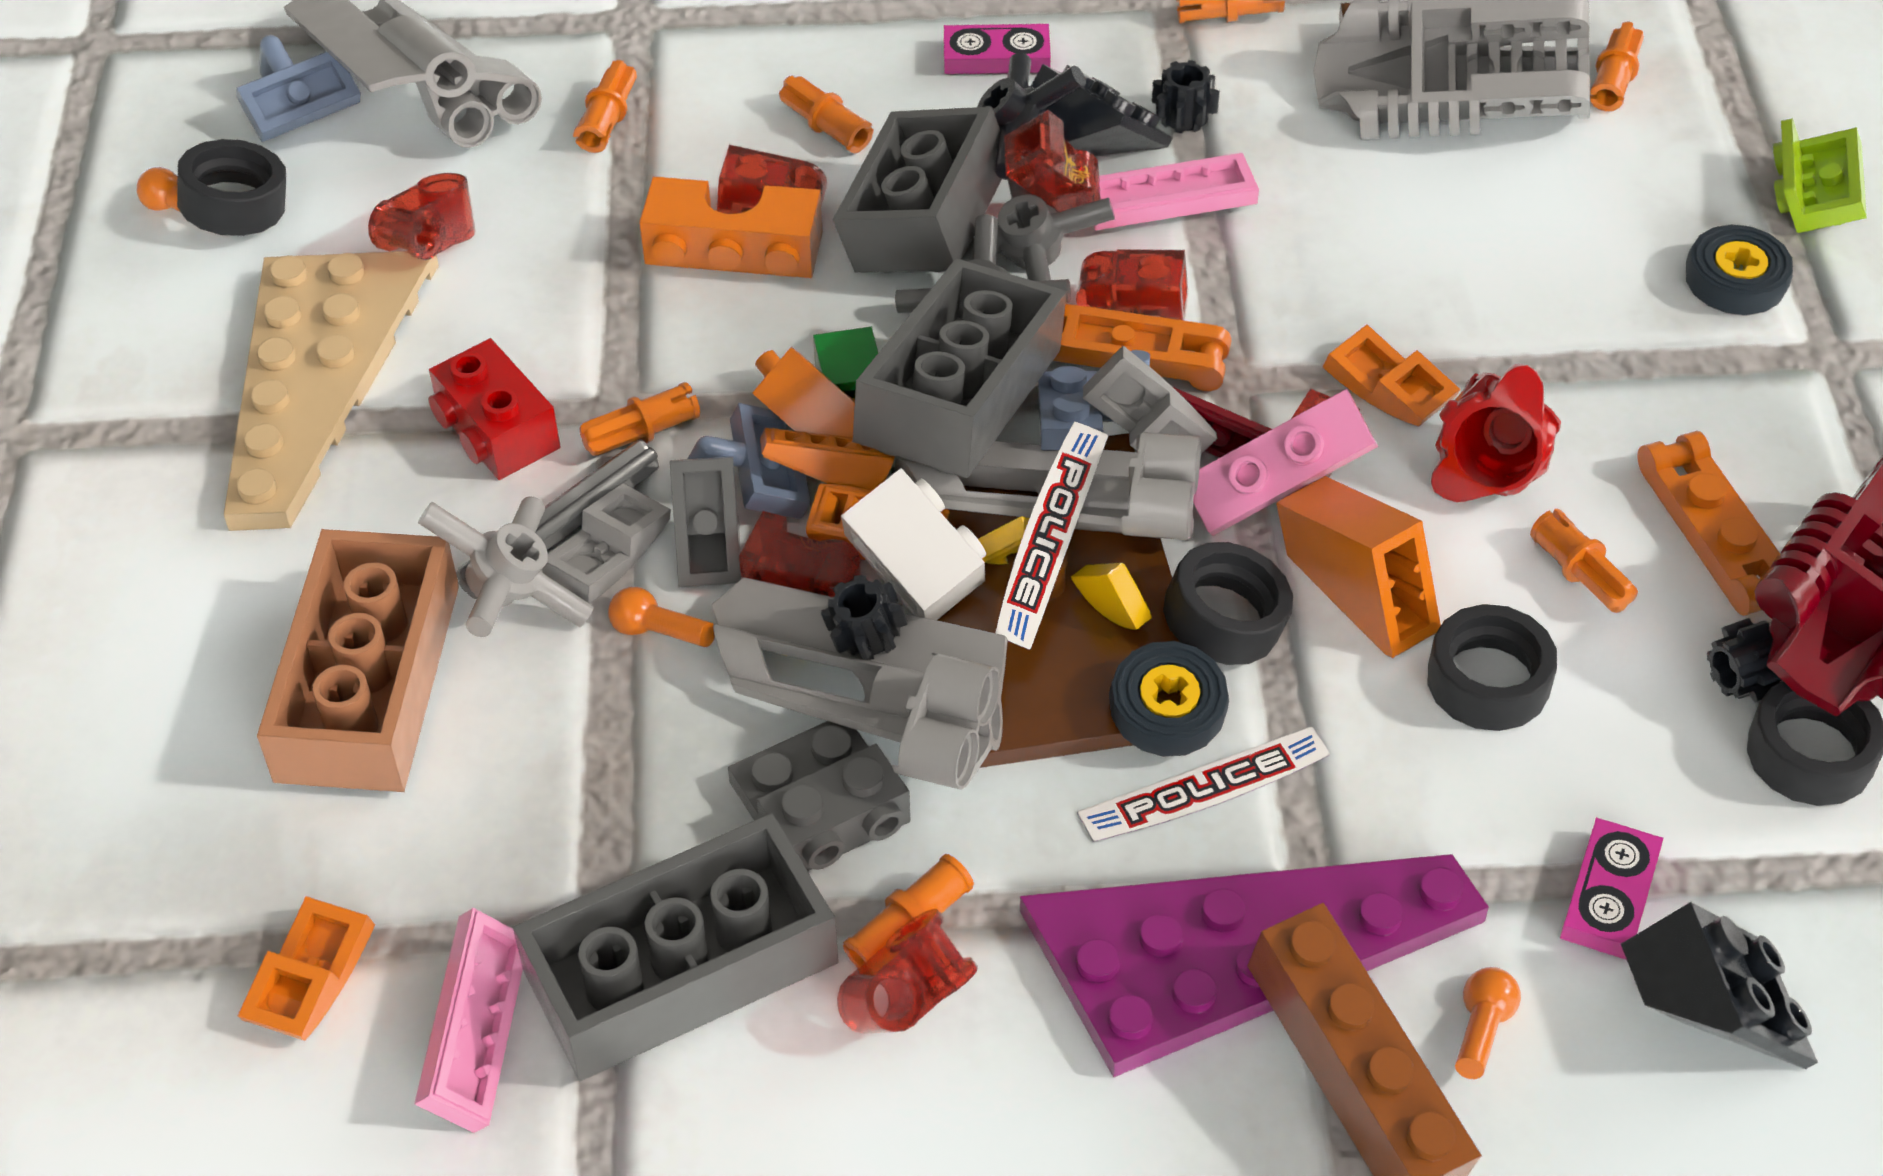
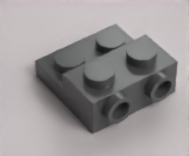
[728,721,911,871]

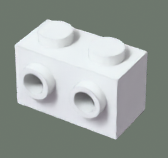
[841,468,986,620]

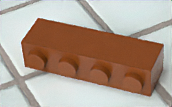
[1247,902,1482,1176]

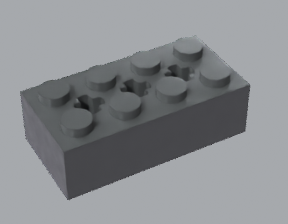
[852,258,1067,479]
[513,813,839,1082]

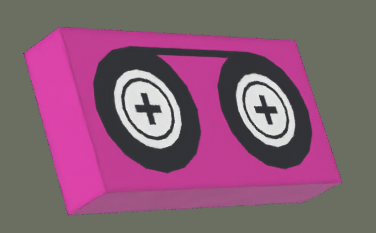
[944,24,1051,74]
[1560,817,1664,960]

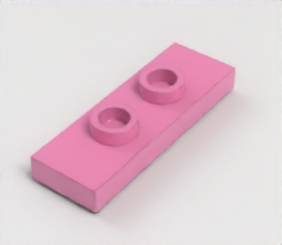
[1081,153,1259,231]
[1193,389,1379,536]
[414,908,523,1133]

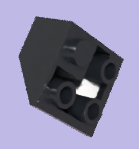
[1031,64,1173,159]
[1621,902,1818,1069]

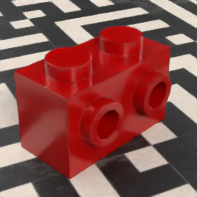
[428,338,561,480]

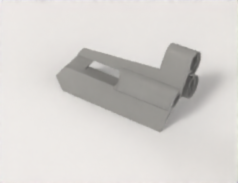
[284,0,542,148]
[891,432,1201,540]
[712,577,1008,790]

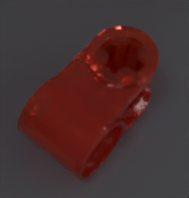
[368,173,476,260]
[837,908,978,1034]

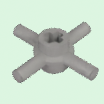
[418,496,594,637]

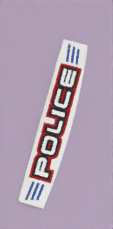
[996,421,1108,650]
[1077,727,1330,842]

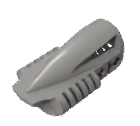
[1313,0,1590,140]

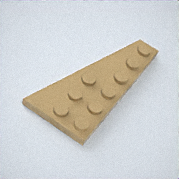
[224,250,439,531]

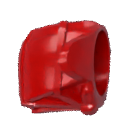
[1431,364,1561,502]

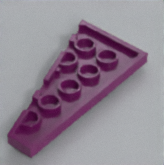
[1020,854,1489,1078]

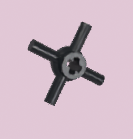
[977,53,1086,180]

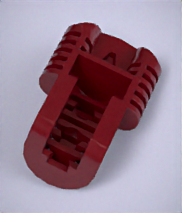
[1754,455,1883,717]

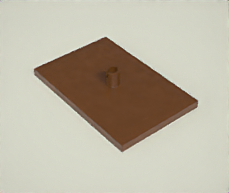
[891,433,1181,768]

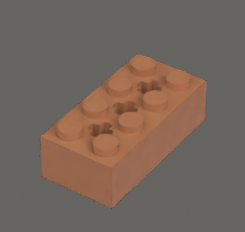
[257,529,459,792]

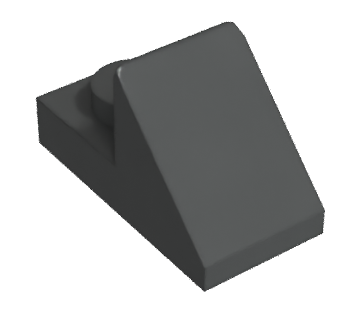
[669,456,742,587]

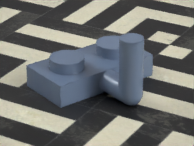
[236,35,361,142]
[1038,350,1150,450]
[687,403,811,519]

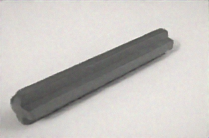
[456,440,659,599]

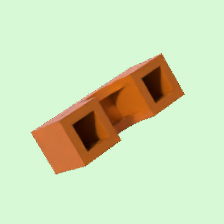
[639,176,823,278]

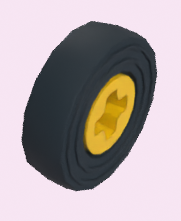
[1686,224,1793,315]
[1109,641,1229,757]

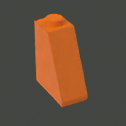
[1276,476,1441,658]

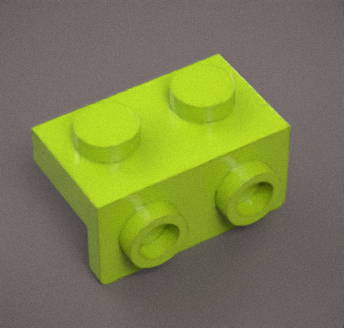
[1773,118,1867,233]

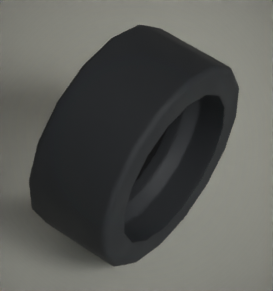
[177,139,286,236]
[1163,542,1293,665]
[1427,604,1557,731]
[1747,681,1883,806]

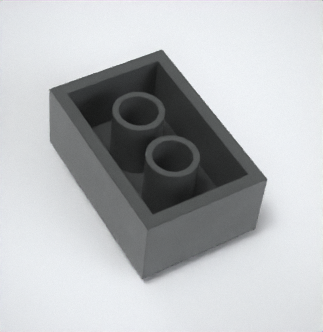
[832,107,1002,273]

